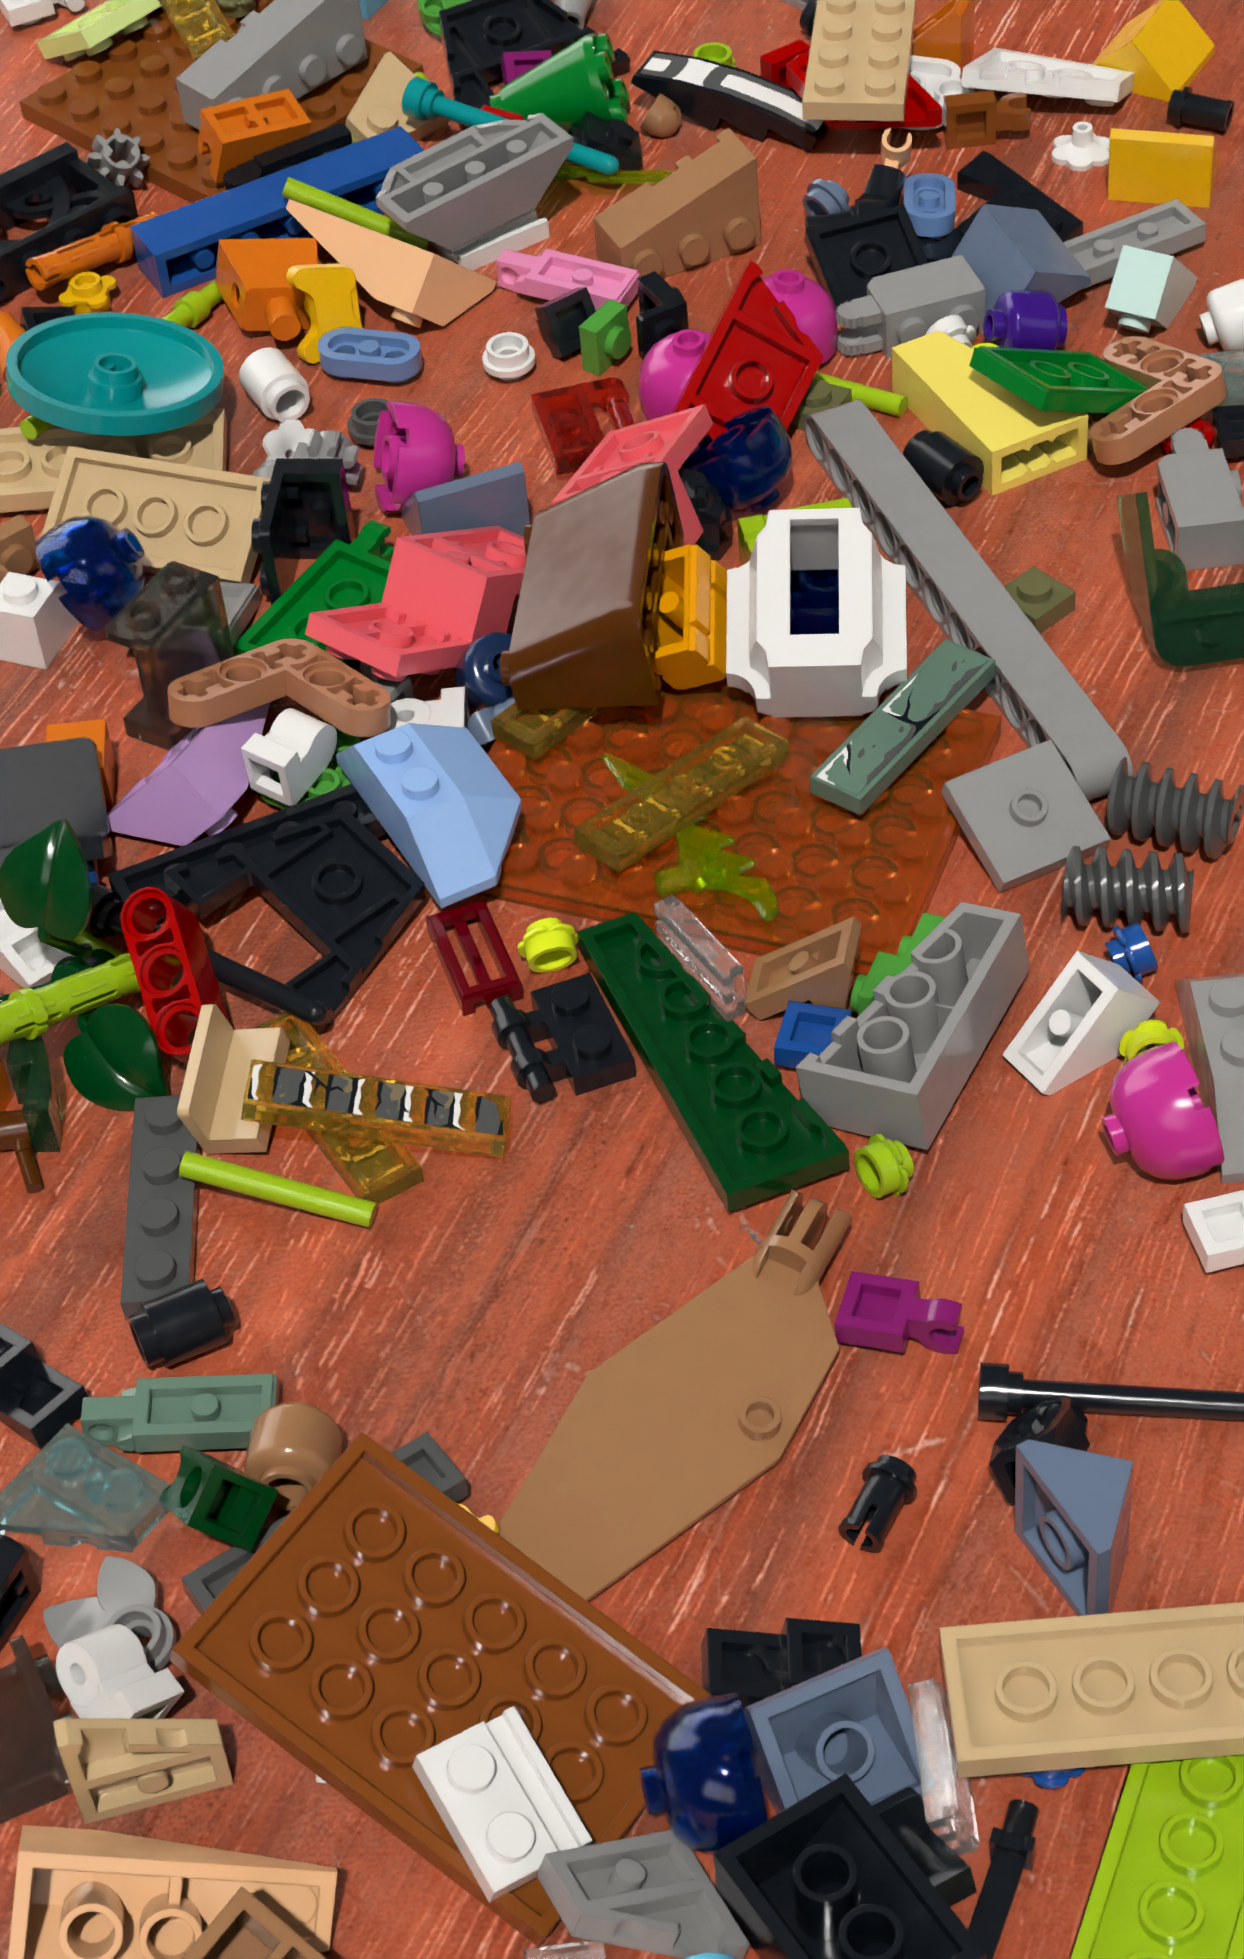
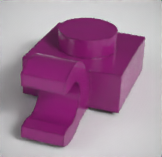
[834,1271,964,1354]

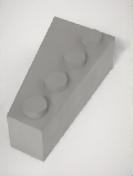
[176,0,367,130]
[795,902,1030,1150]

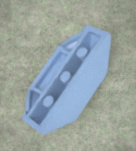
[336,723,522,908]

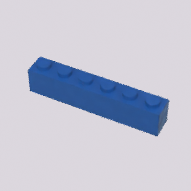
[130,126,424,298]

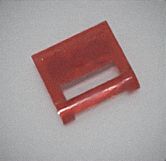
[531,378,635,476]

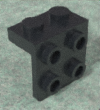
[251,458,356,605]
[0,737,114,872]

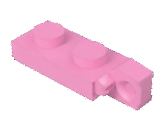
[496,249,641,311]

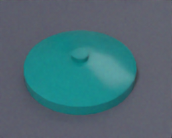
[6,312,224,436]

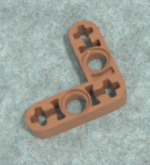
[1090,336,1228,465]
[168,638,391,737]

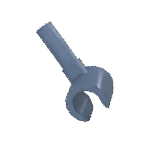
[467,695,517,748]

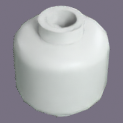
[1199,278,1244,356]

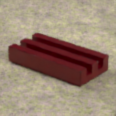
[425,900,524,1016]

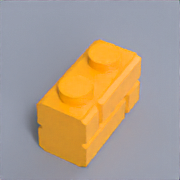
[649,544,727,690]

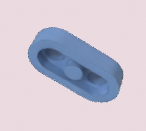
[903,173,956,241]
[318,327,422,384]

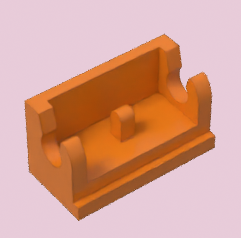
[198,88,311,184]

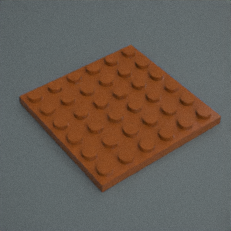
[19,0,424,203]

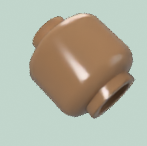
[244,1402,342,1511]

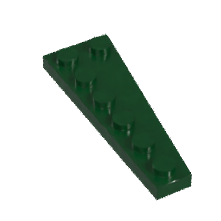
[577,912,850,1212]

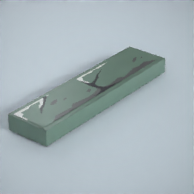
[809,639,996,816]

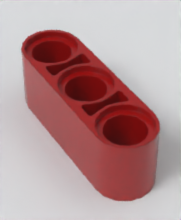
[120,887,229,1065]

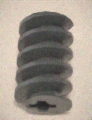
[1107,757,1244,859]
[1062,846,1194,933]

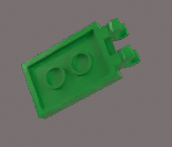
[233,520,394,670]

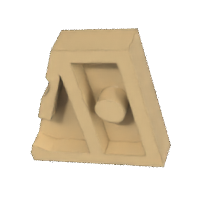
[345,51,449,143]
[53,1718,234,1824]

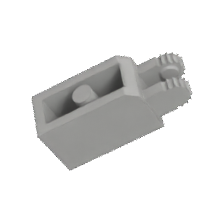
[835,255,986,359]
[1155,427,1244,572]

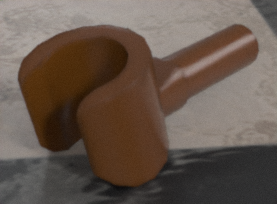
[0,1110,42,1193]

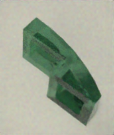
[6,1036,62,1152]

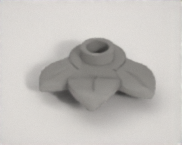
[43,1556,176,1691]

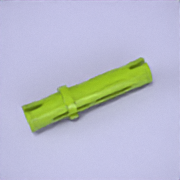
[0,953,140,1046]

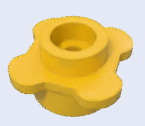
[59,272,117,315]

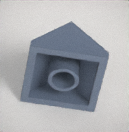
[952,204,1092,312]
[401,461,530,536]
[1014,1439,1134,1616]
[745,1647,941,1814]

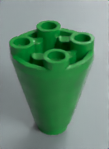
[490,33,630,132]

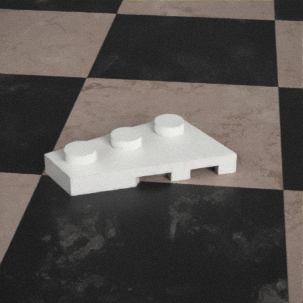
[961,48,1135,107]

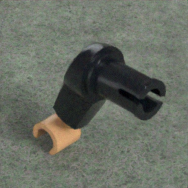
[805,128,912,230]

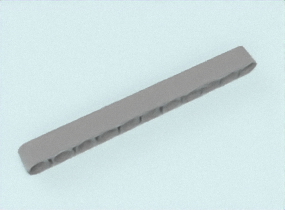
[805,400,1133,801]

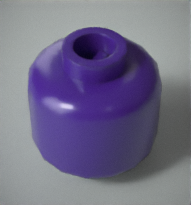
[983,290,1068,350]

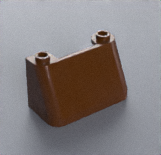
[500,462,684,710]

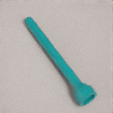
[401,77,619,176]

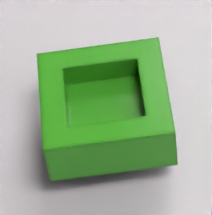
[579,299,631,376]

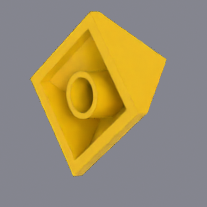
[1091,0,1215,102]
[1108,128,1220,208]

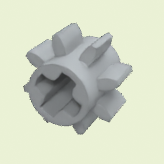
[86,128,150,188]
[293,429,362,485]

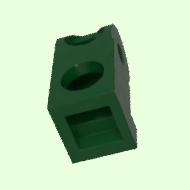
[159,1446,278,1552]

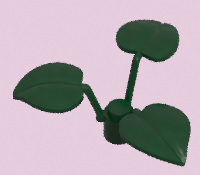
[0,819,171,1112]

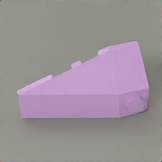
[107,702,270,846]

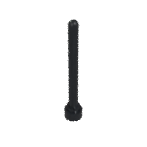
[83,883,328,1025]
[978,1362,1244,1421]

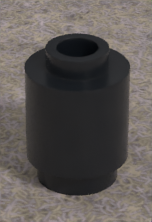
[903,430,984,506]
[127,1279,235,1368]

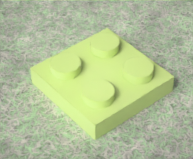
[36,0,161,62]

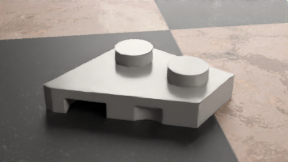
[536,1829,750,1959]

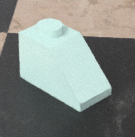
[1105,245,1198,333]

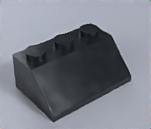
[713,1773,987,1959]

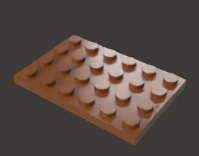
[170,1432,722,1947]

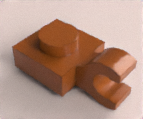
[943,90,1031,150]

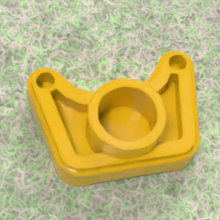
[286,263,363,364]

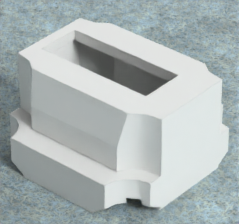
[726,508,907,718]

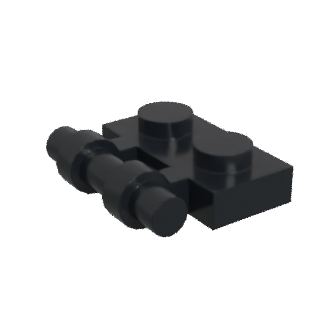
[489,973,636,1103]

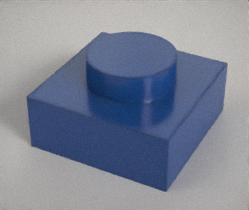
[774,1001,852,1068]

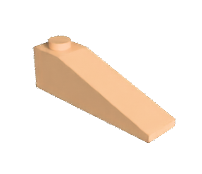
[286,199,497,328]
[8,1825,337,1959]

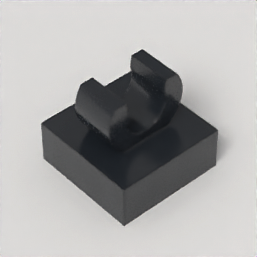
[534,287,596,358]

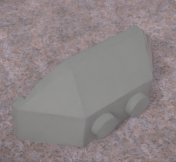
[376,113,574,250]
[1175,973,1244,1184]

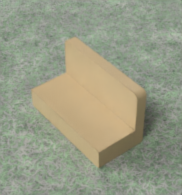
[177,1004,290,1154]

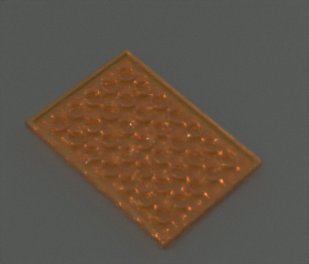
[475,673,1002,977]

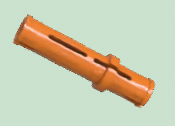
[25,211,159,290]

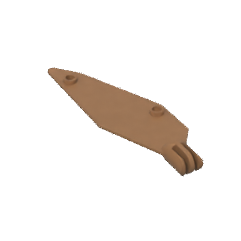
[498,1189,852,1602]

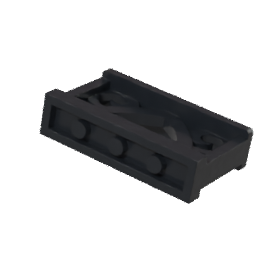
[0,142,138,304]

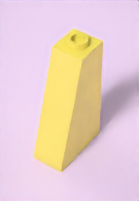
[892,330,1088,496]

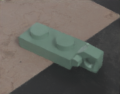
[81,1373,280,1452]

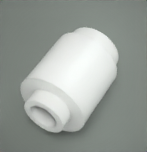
[239,347,310,422]

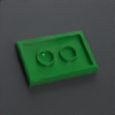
[969,346,1150,413]

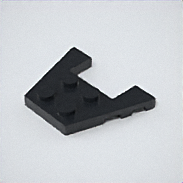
[439,0,630,131]
[917,151,1083,263]
[164,809,425,1036]

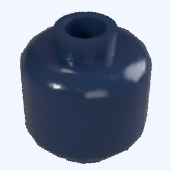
[455,632,513,711]

